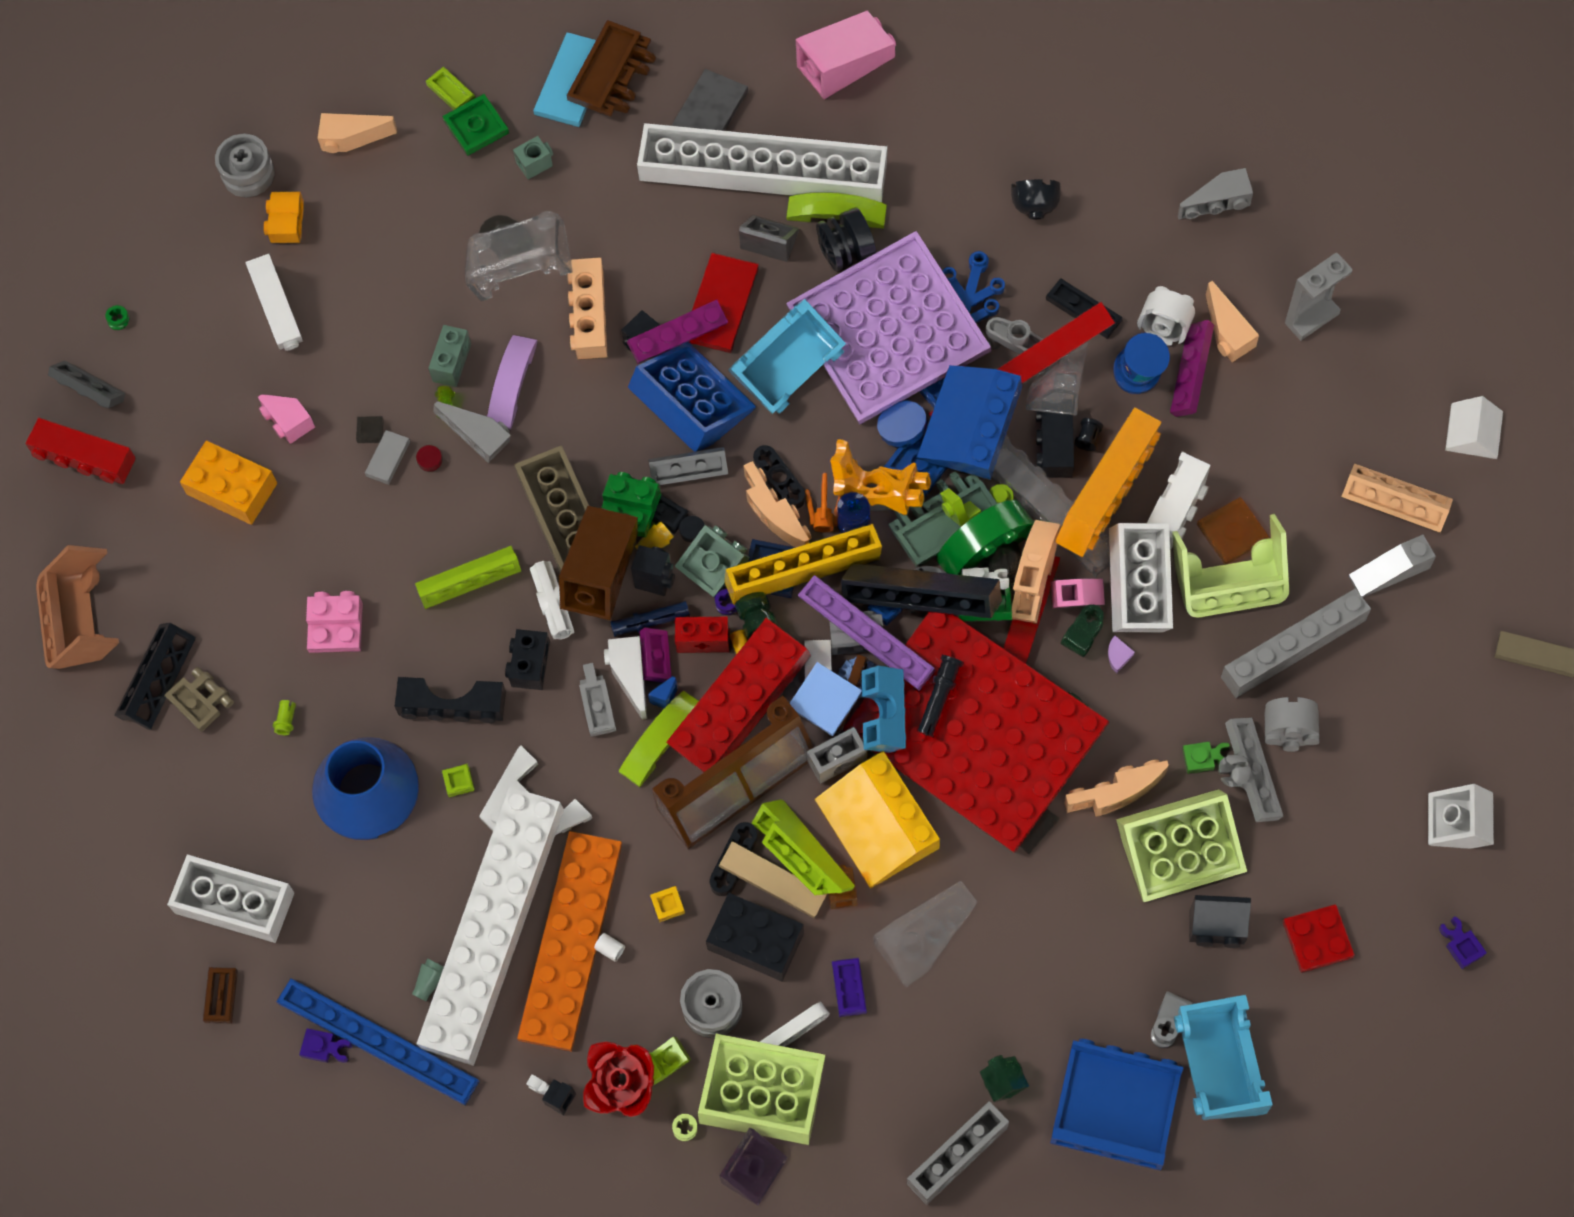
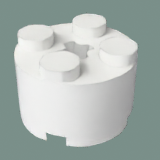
[1137,286,1195,346]

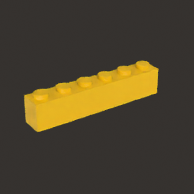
[725,524,882,605]

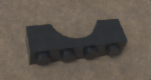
[394,677,506,723]

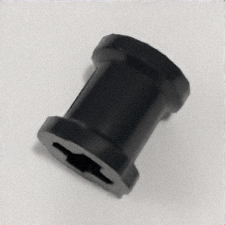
[1074,418,1103,451]

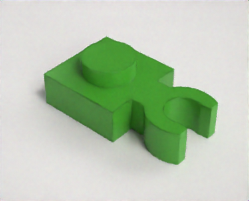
[1182,742,1230,774]

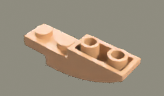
[744,461,812,547]
[1012,520,1062,624]
[1064,760,1169,817]

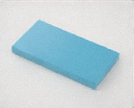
[533,32,596,127]

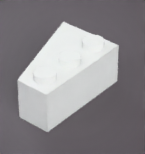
[1147,452,1210,549]

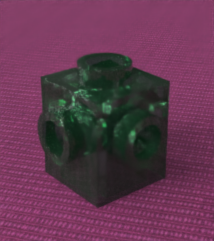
[980,1055,1029,1102]

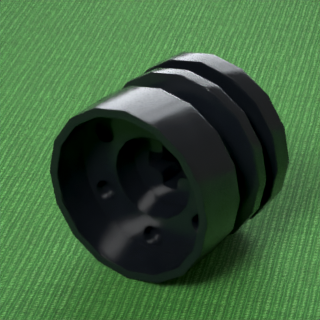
[816,207,876,271]

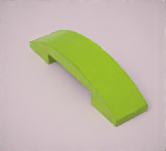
[786,193,887,229]
[619,690,699,787]

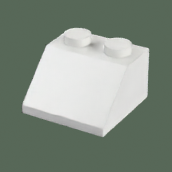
[1428,784,1494,849]

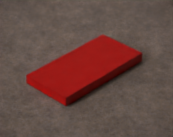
[689,253,759,353]

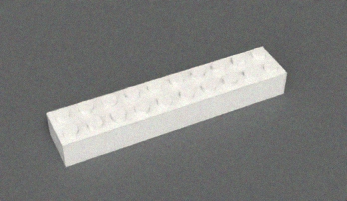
[637,123,887,203]
[417,787,564,1066]

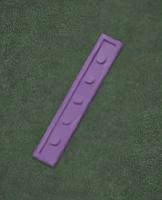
[798,575,936,690]

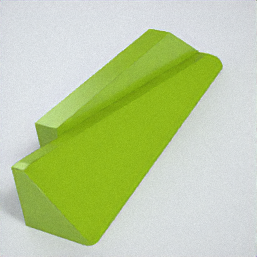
[751,799,855,895]

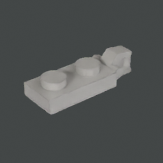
[579,663,616,737]

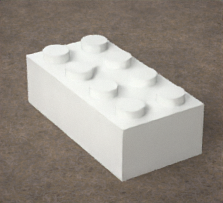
[1109,523,1173,632]
[167,855,294,943]

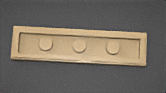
[719,841,827,918]

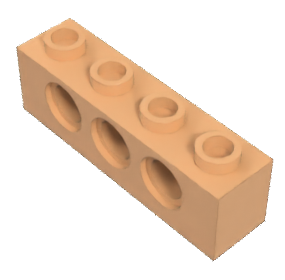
[567,258,607,359]

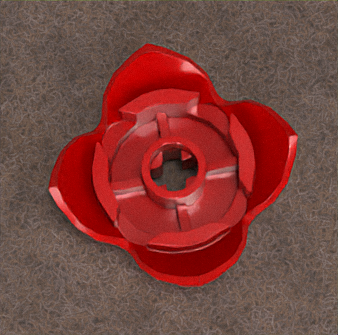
[583,1042,654,1117]

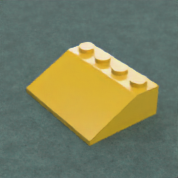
[815,751,940,889]

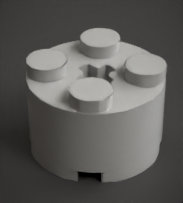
[1264,697,1320,752]

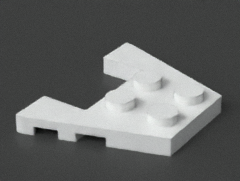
[479,746,592,835]

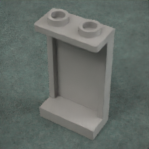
[1285,252,1352,341]

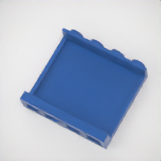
[1050,1039,1183,1171]

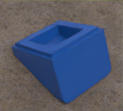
[648,676,678,709]

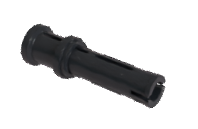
[917,655,964,737]

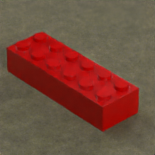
[666,618,811,773]

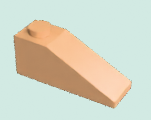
[318,113,397,153]
[1206,281,1259,362]

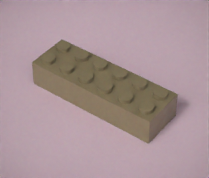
[514,445,623,587]

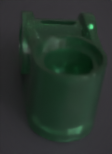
[1060,604,1104,658]

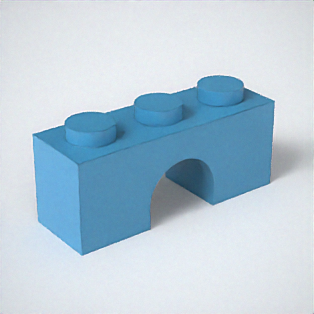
[862,665,906,753]

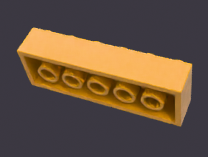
[1055,407,1162,557]

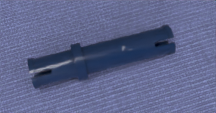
[610,601,690,637]

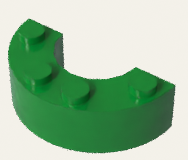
[936,500,1034,575]

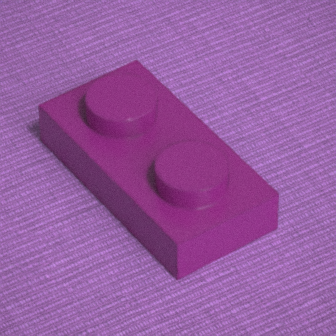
[640,628,671,683]

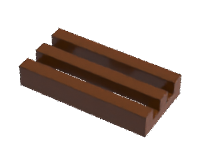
[203,967,238,1024]

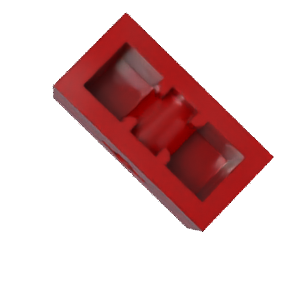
[675,616,729,653]

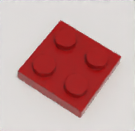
[1282,904,1355,973]

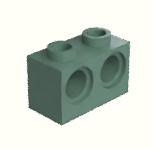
[428,325,471,387]

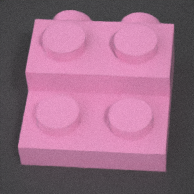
[306,591,363,653]

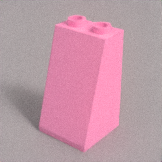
[796,10,896,100]

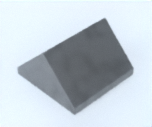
[739,215,799,262]

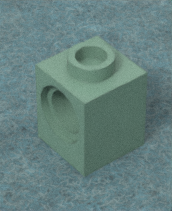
[513,136,553,180]

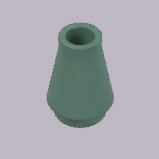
[412,958,444,1001]

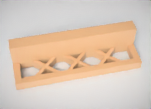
[1342,463,1453,533]

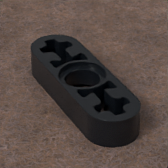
[753,445,805,509]
[709,822,758,896]

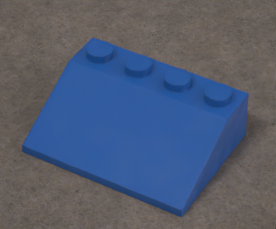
[628,342,756,452]
[917,365,1022,480]

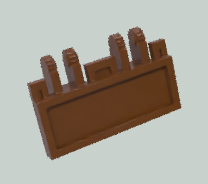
[567,20,656,117]

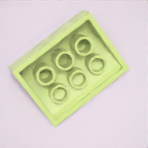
[1116,789,1247,902]
[698,1034,825,1145]

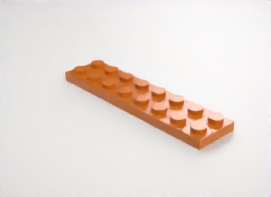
[517,831,622,1052]

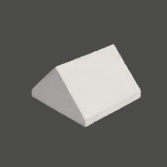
[1445,396,1503,459]

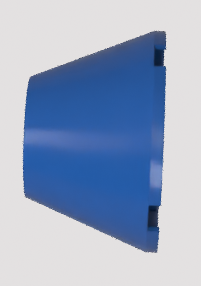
[312,737,419,840]

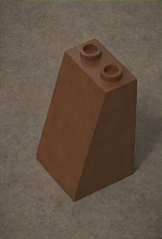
[559,506,638,620]

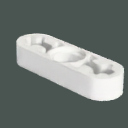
[760,1002,830,1047]

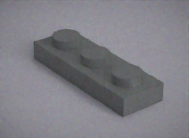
[48,361,126,408]
[648,447,728,485]

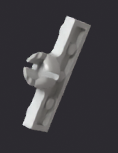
[1218,718,1283,822]

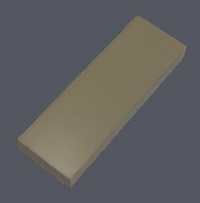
[1494,631,1574,678]

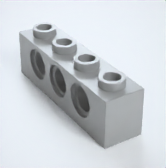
[907,1101,1009,1205]

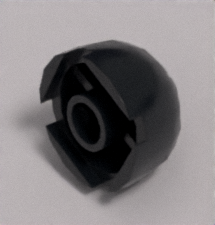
[1011,179,1061,220]

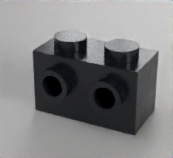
[631,545,675,596]
[505,629,550,690]

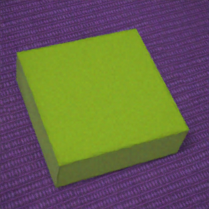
[442,763,475,798]

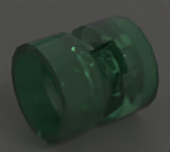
[735,592,779,639]

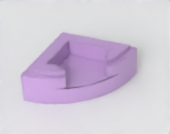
[1108,636,1135,673]

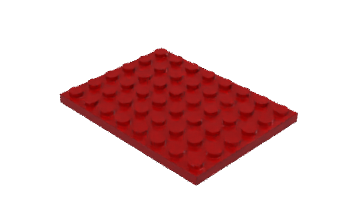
[844,612,1109,853]

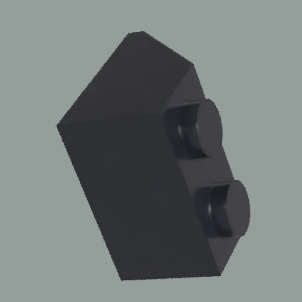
[1189,895,1251,948]

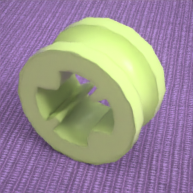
[672,1114,697,1141]

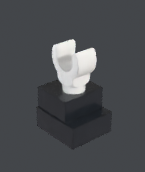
[526,1075,576,1116]

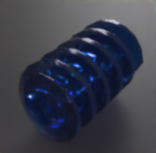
[837,492,870,533]

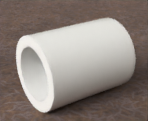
[594,933,625,962]

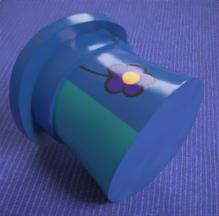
[1113,333,1170,394]

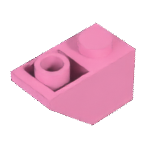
[258,394,315,444]
[1051,579,1105,608]

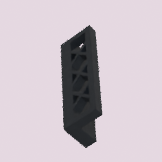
[114,622,196,730]

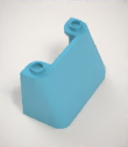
[728,299,846,414]
[1174,995,1273,1120]

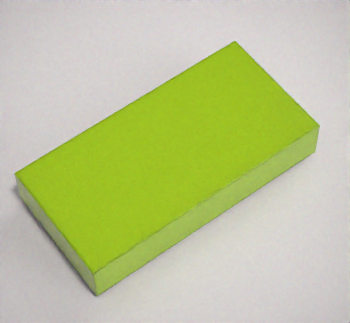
[426,66,476,110]

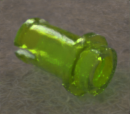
[435,386,455,419]

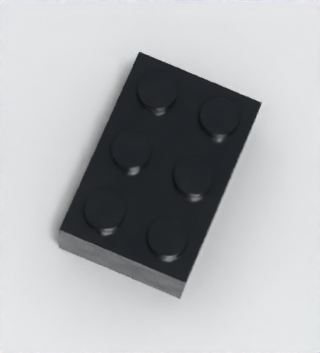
[706,893,804,982]

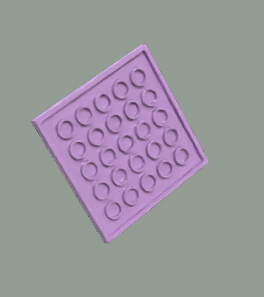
[786,231,991,425]

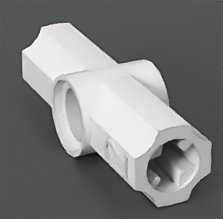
[530,561,575,640]

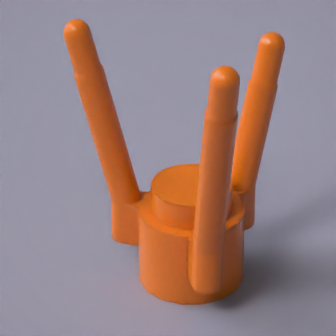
[805,473,843,533]

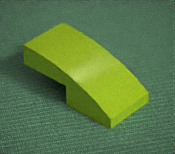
[650,1037,691,1085]

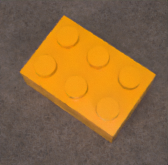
[180,440,278,525]

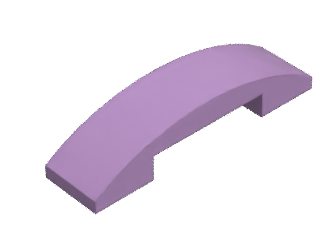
[487,335,538,430]

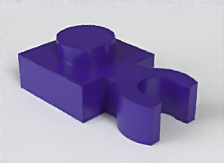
[1439,916,1487,969]
[299,1028,352,1063]

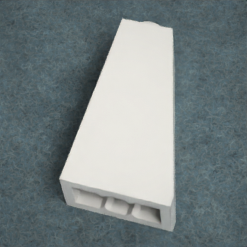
[245,254,303,351]

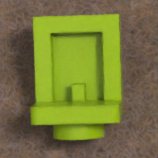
[940,488,981,527]

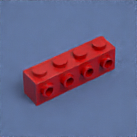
[25,417,136,484]

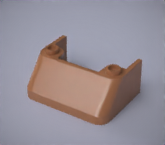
[36,545,119,669]

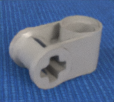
[1150,991,1193,1048]

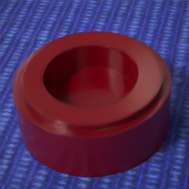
[416,445,443,472]

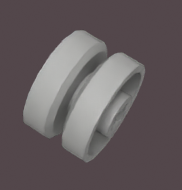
[215,133,275,198]
[680,969,743,1038]

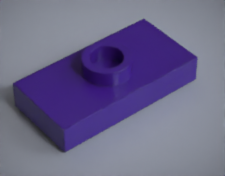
[832,958,867,1017]

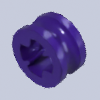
[715,589,739,615]

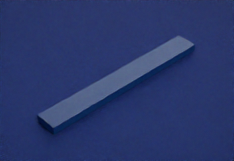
[276,978,479,1106]

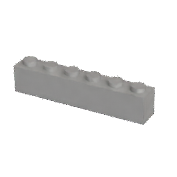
[1221,588,1371,698]

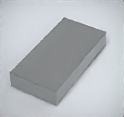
[365,430,410,485]

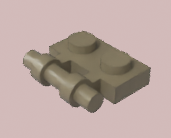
[165,667,234,732]

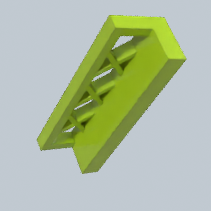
[415,546,521,609]

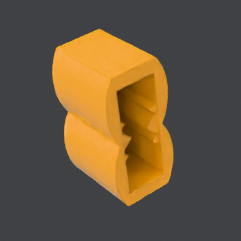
[264,192,304,243]

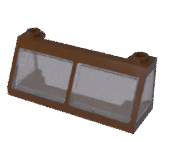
[652,696,814,849]

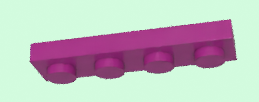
[627,300,728,364]
[1170,320,1214,417]

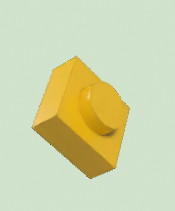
[650,886,685,922]

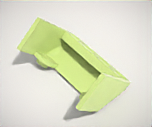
[1172,514,1289,618]

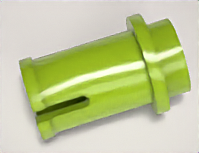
[272,700,296,736]

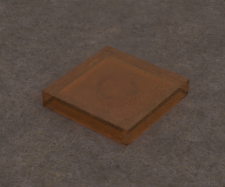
[1196,497,1270,565]

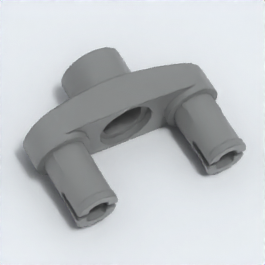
[986,317,1043,372]

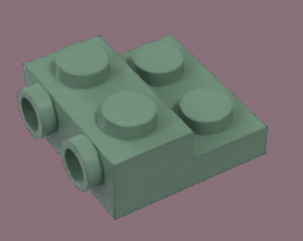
[675,525,750,598]

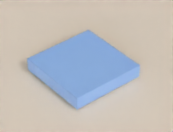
[790,662,862,736]

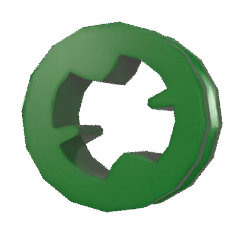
[105,305,129,330]

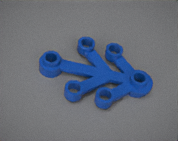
[942,251,1005,323]

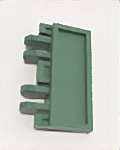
[888,472,997,568]

